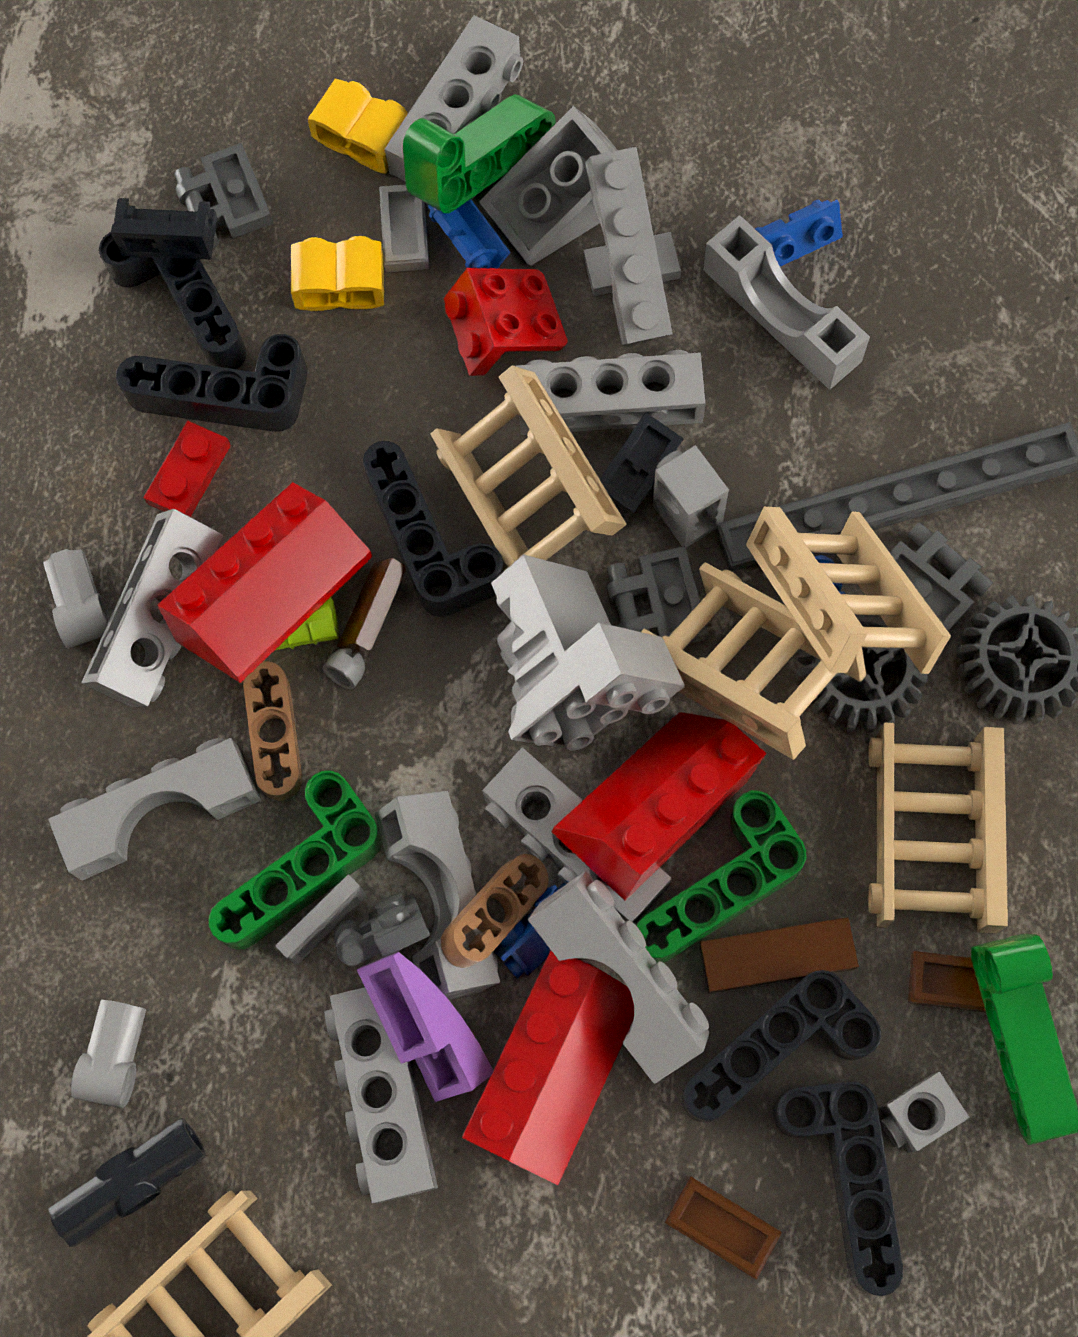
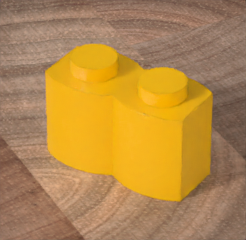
[308,79,408,174]
[291,236,384,311]

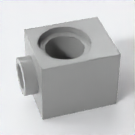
[880,1072,970,1153]

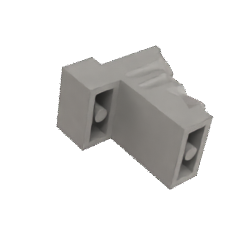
[491,554,685,750]

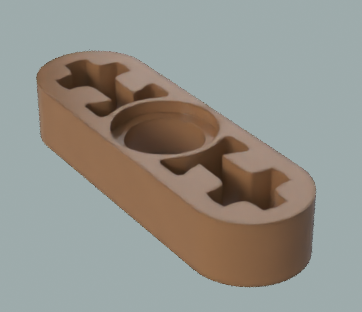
[243,661,302,801]
[441,854,549,968]

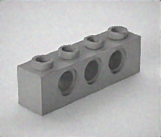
[384,15,523,181]
[516,350,706,435]
[81,509,223,707]
[482,747,671,925]
[325,987,438,1203]

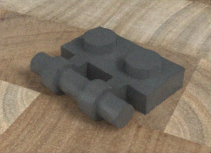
[174,143,273,248]
[889,522,993,632]
[607,546,709,644]
[334,893,430,966]

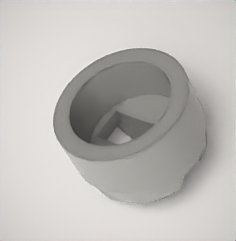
[322,648,365,690]

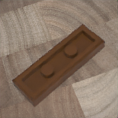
[699,917,859,993]

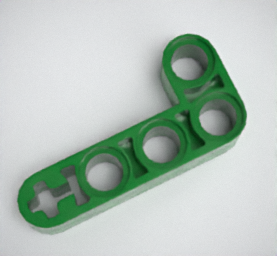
[403,94,556,213]
[209,770,382,950]
[637,790,806,963]
[971,934,1078,1145]

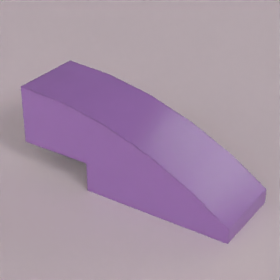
[357,952,493,1102]

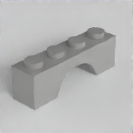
[585,147,673,345]
[703,215,870,390]
[48,738,261,881]
[375,791,500,1000]
[528,871,710,1084]

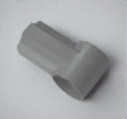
[43,549,111,649]
[71,1000,146,1108]

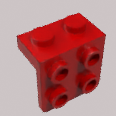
[443,268,568,376]

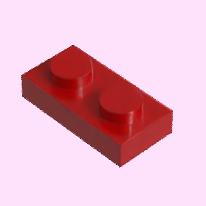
[143,420,231,517]

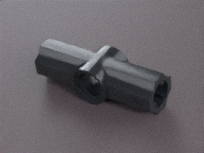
[48,1118,207,1247]

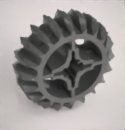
[956,595,1078,725]
[796,615,928,733]

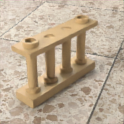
[430,365,627,571]
[746,506,951,674]
[641,562,866,760]
[868,723,1008,933]
[87,1190,332,1337]

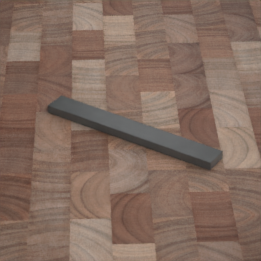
[716,422,1078,571]

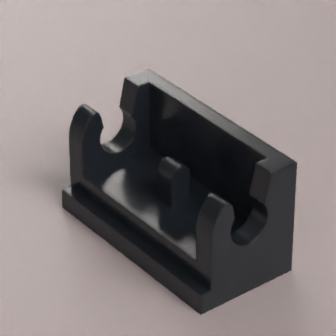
[111,198,217,260]
[600,412,684,519]

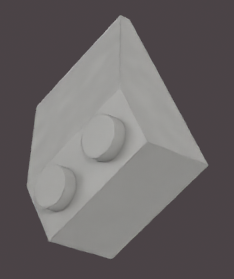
[479,106,645,266]

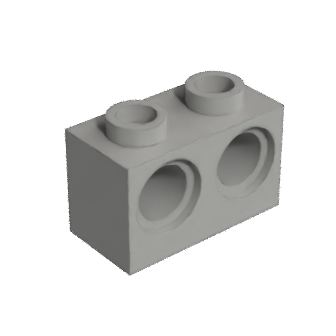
[653,445,729,548]

